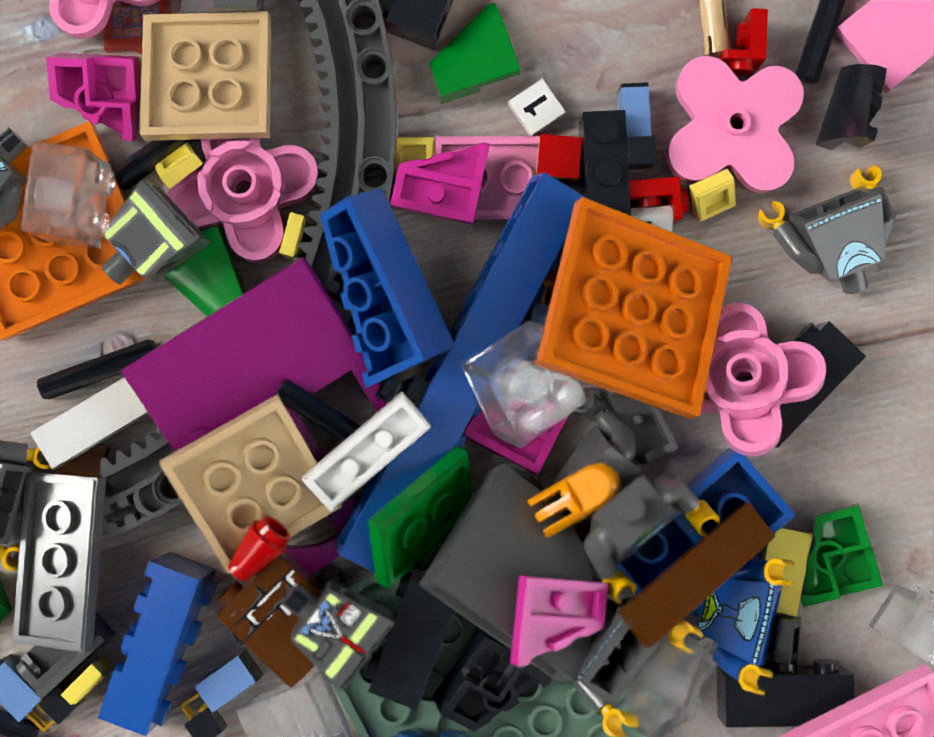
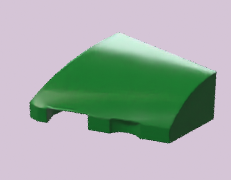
[429,2,521,104]
[164,226,246,316]
[801,503,883,607]

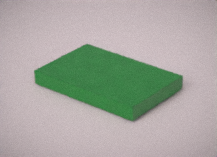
[368,446,471,589]

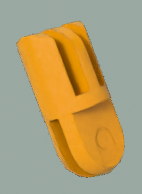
[527,463,621,538]

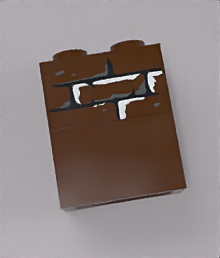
[216,550,324,689]

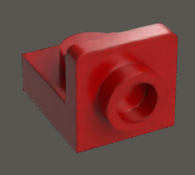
[718,8,768,76]
[629,177,688,225]

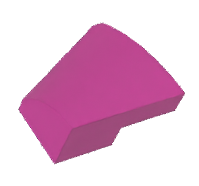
[46,53,140,141]

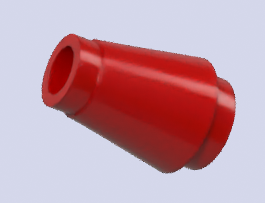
[228,515,291,582]

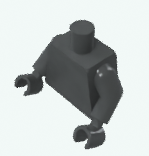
[523,390,640,518]

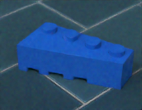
[320,188,455,388]
[98,552,217,736]

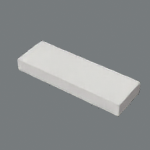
[30,378,149,470]
[302,391,432,512]

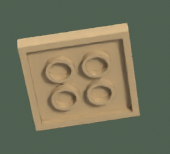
[140,11,271,141]
[160,394,342,573]

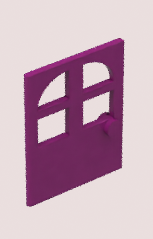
[120,256,388,574]

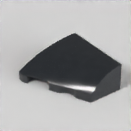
[816,64,887,150]
[432,629,553,732]

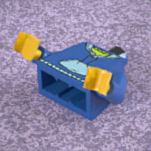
[689,558,795,695]

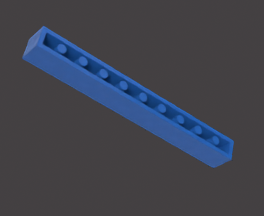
[334,173,586,572]

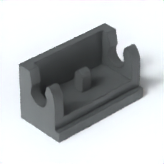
[598,389,679,464]
[16,612,116,699]

